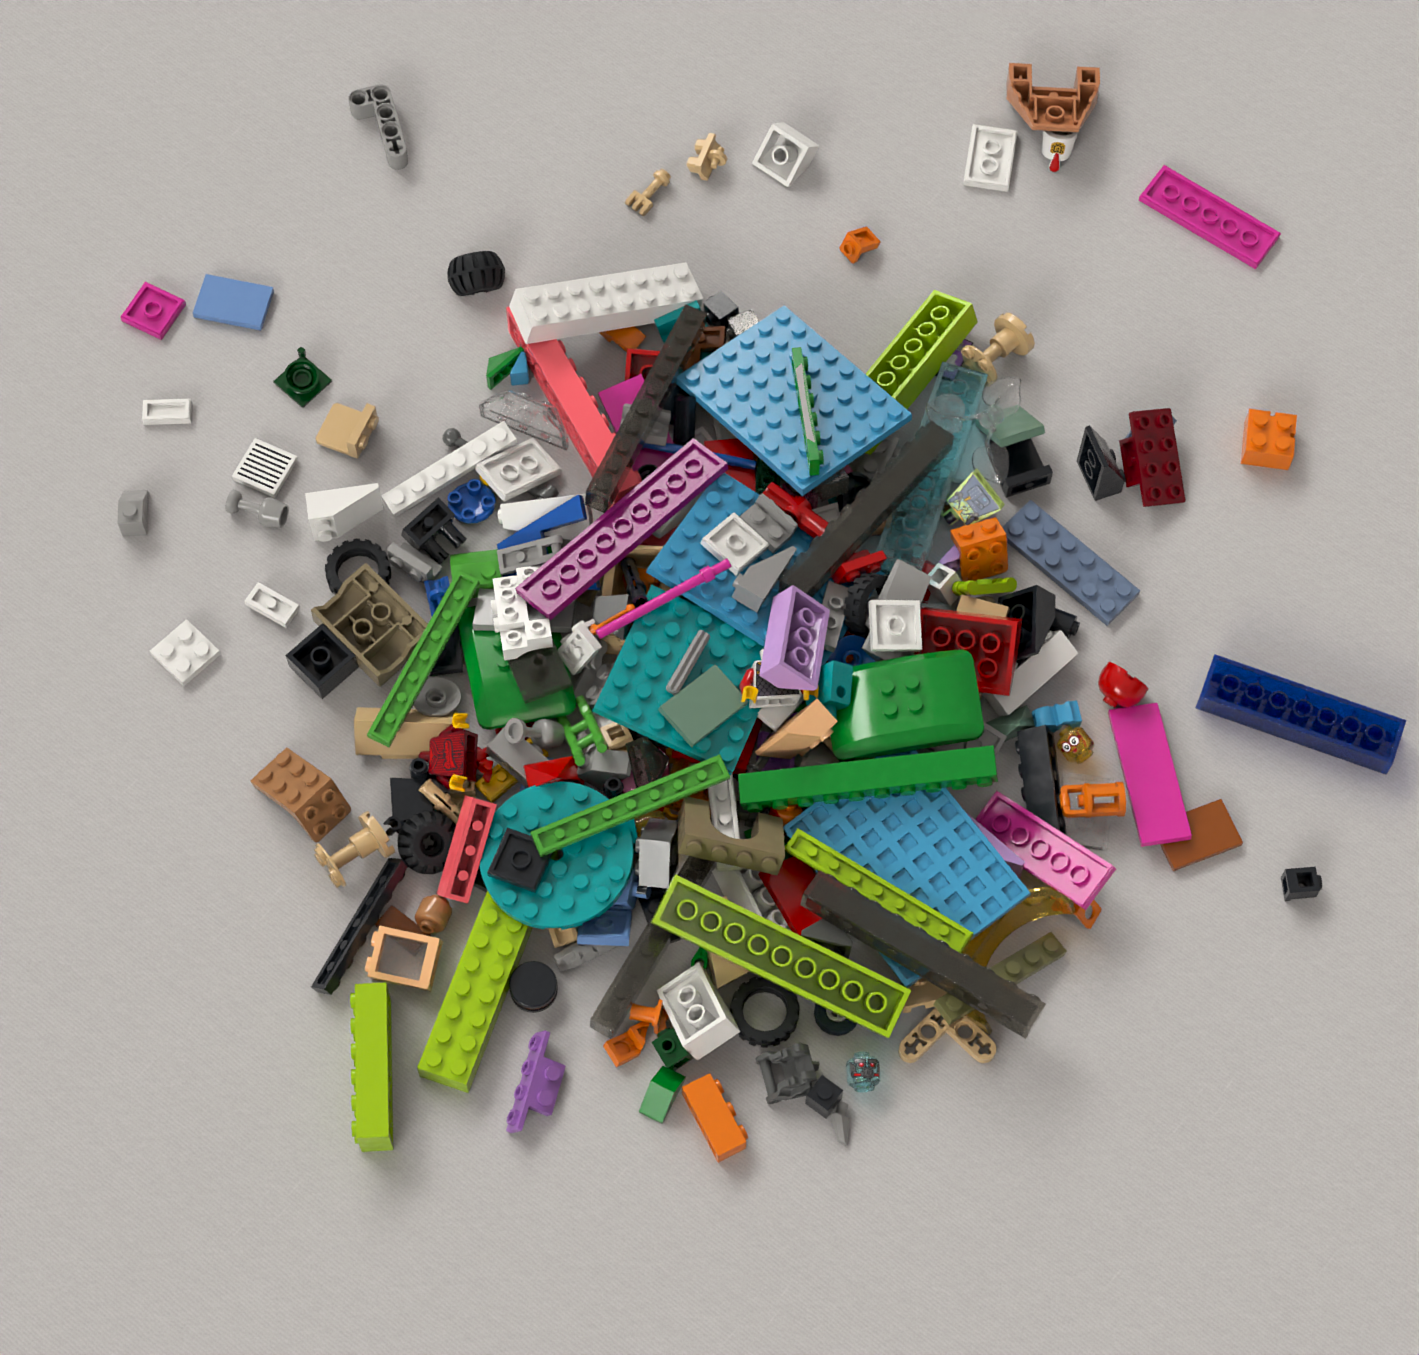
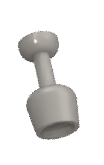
[225,489,289,528]
[505,718,565,749]

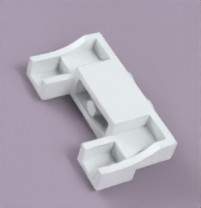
[491,565,553,660]

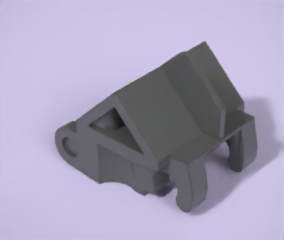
[755,1043,820,1104]

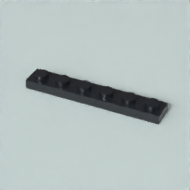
[311,858,409,995]

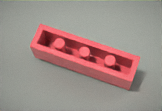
[436,795,497,904]

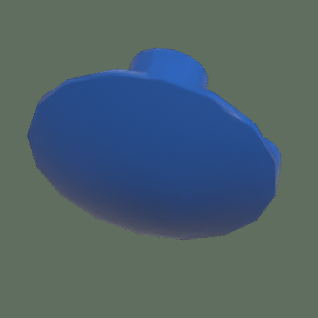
[448,479,496,524]

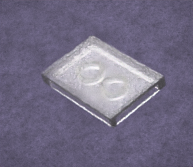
[1062,772,1114,851]

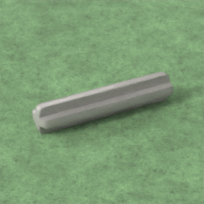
[666,630,710,695]

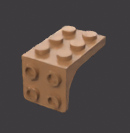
[250,747,351,842]

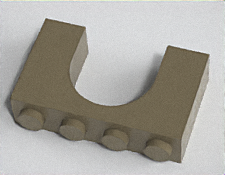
[678,797,785,875]

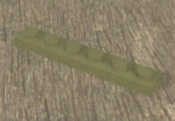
[933,932,1067,1025]

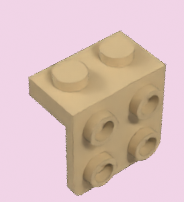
[316,403,379,459]

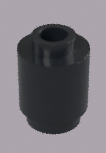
[1050,608,1080,639]

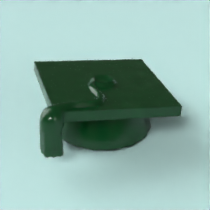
[273,347,332,408]

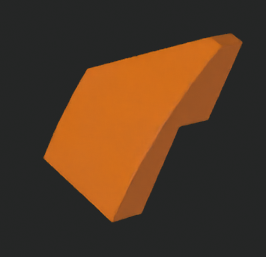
[603,1021,650,1068]

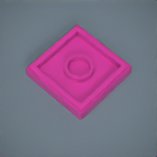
[120,282,186,340]

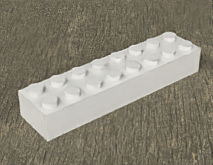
[509,262,704,344]

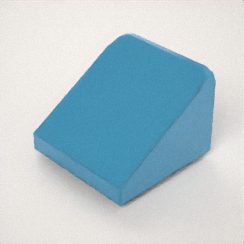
[510,352,529,386]

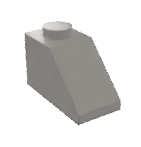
[117,490,148,536]
[577,748,635,789]

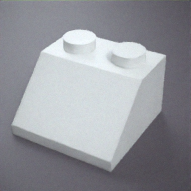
[752,122,819,187]

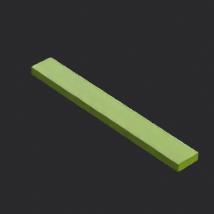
[785,828,974,956]

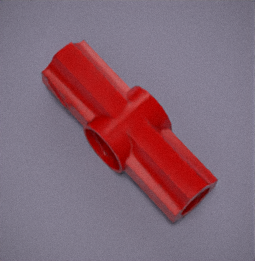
[763,482,832,542]

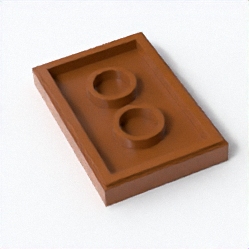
[1160,799,1243,871]

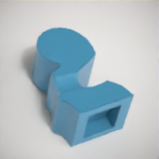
[1031,700,1082,733]

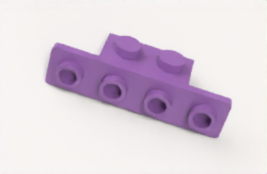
[506,1030,566,1133]

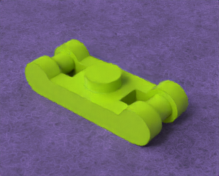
[952,577,1017,596]

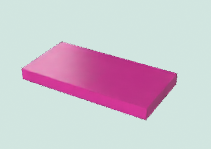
[598,374,674,471]

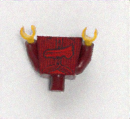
[419,713,478,792]

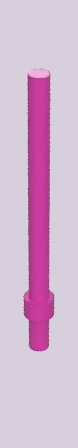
[595,558,732,639]

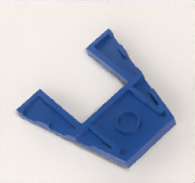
[497,495,601,591]

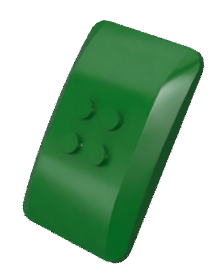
[458,606,576,730]
[831,650,984,762]

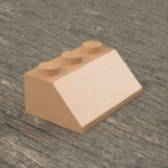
[755,699,838,759]

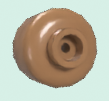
[415,895,452,934]

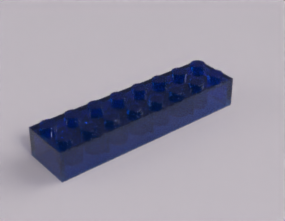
[1195,654,1406,775]

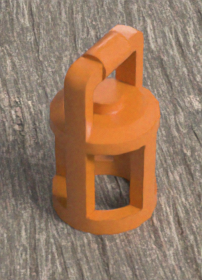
[1059,782,1126,818]

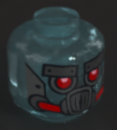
[846,1052,881,1092]

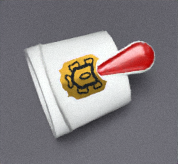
[1042,130,1078,172]

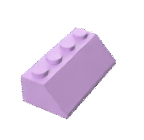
[759,585,830,691]

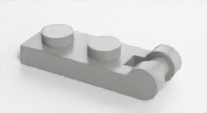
[497,535,563,575]

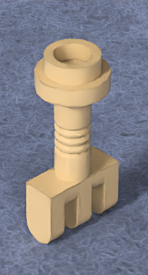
[625,169,671,216]

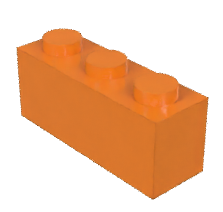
[682,1073,748,1163]

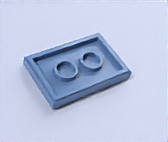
[193,274,274,331]

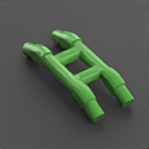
[556,695,607,766]

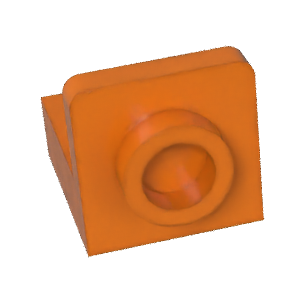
[839,226,881,263]

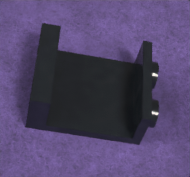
[985,438,1053,498]

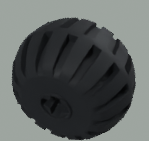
[447,251,505,296]
[397,811,456,874]

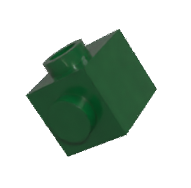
[652,1028,694,1071]

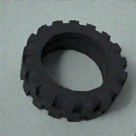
[325,538,391,595]
[844,573,888,639]
[730,977,799,1048]

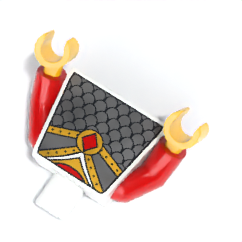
[739,649,819,708]

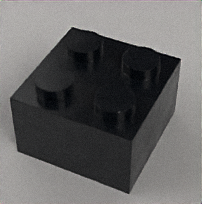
[285,623,359,699]

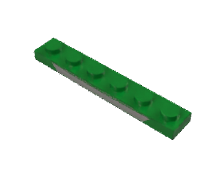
[792,347,824,476]

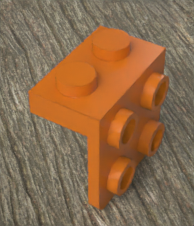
[950,517,1008,582]

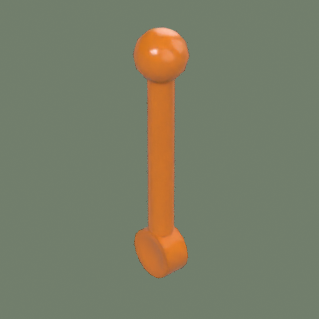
[589,604,635,635]

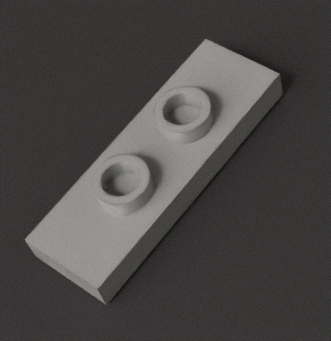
[821,581,849,653]

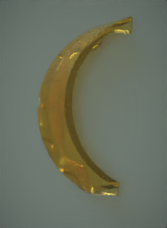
[950,887,1076,1036]

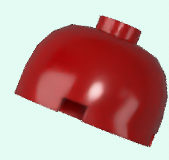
[1098,662,1149,708]

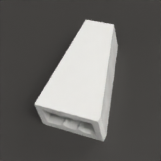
[498,493,594,540]

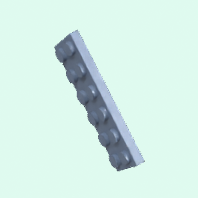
[1002,500,1140,626]

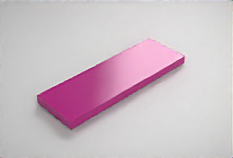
[1139,165,1281,269]
[1108,703,1192,847]
[975,790,1116,910]

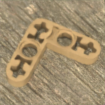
[898,1008,996,1063]

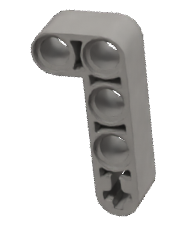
[348,85,408,170]

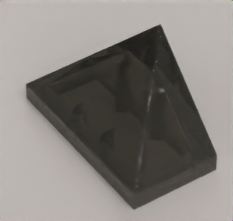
[626,737,670,788]

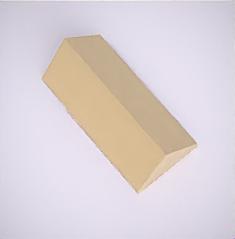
[354,707,458,759]

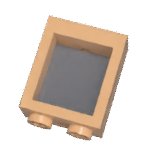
[365,926,443,992]

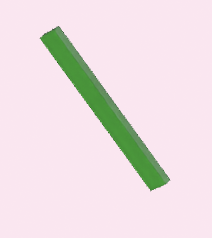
[367,570,480,748]
[530,754,730,857]

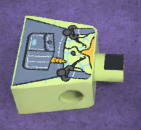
[943,468,1005,525]

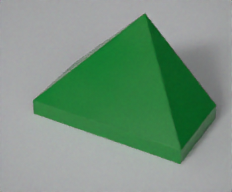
[486,347,524,390]

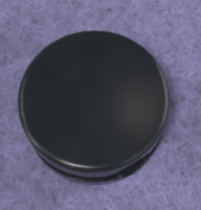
[509,961,558,1013]

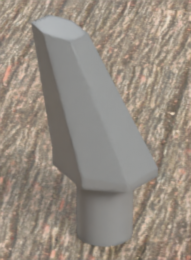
[830,1102,850,1146]

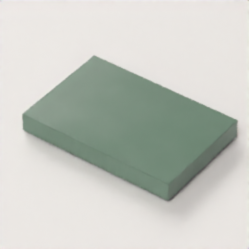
[975,405,1045,447]
[658,664,749,747]

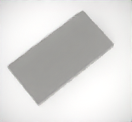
[473,588,577,633]

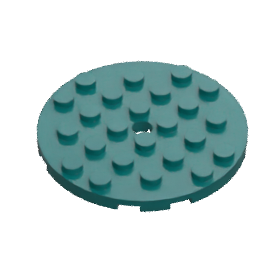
[480,782,634,930]

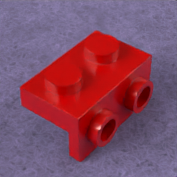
[826,549,887,585]

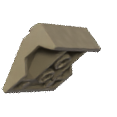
[311,563,428,687]

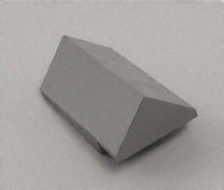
[862,559,932,662]

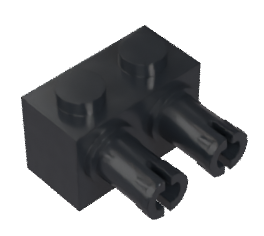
[401,497,467,564]

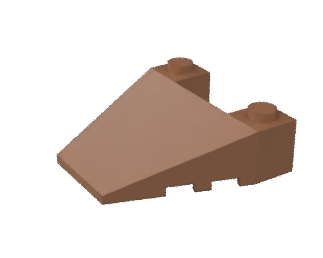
[1006,63,1100,132]

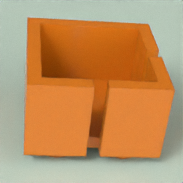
[1241,409,1297,470]

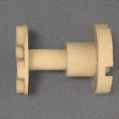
[961,312,1035,387]
[314,811,395,887]

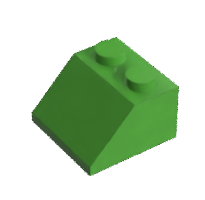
[450,549,501,598]

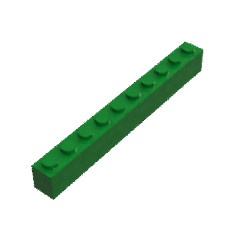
[738,745,998,813]

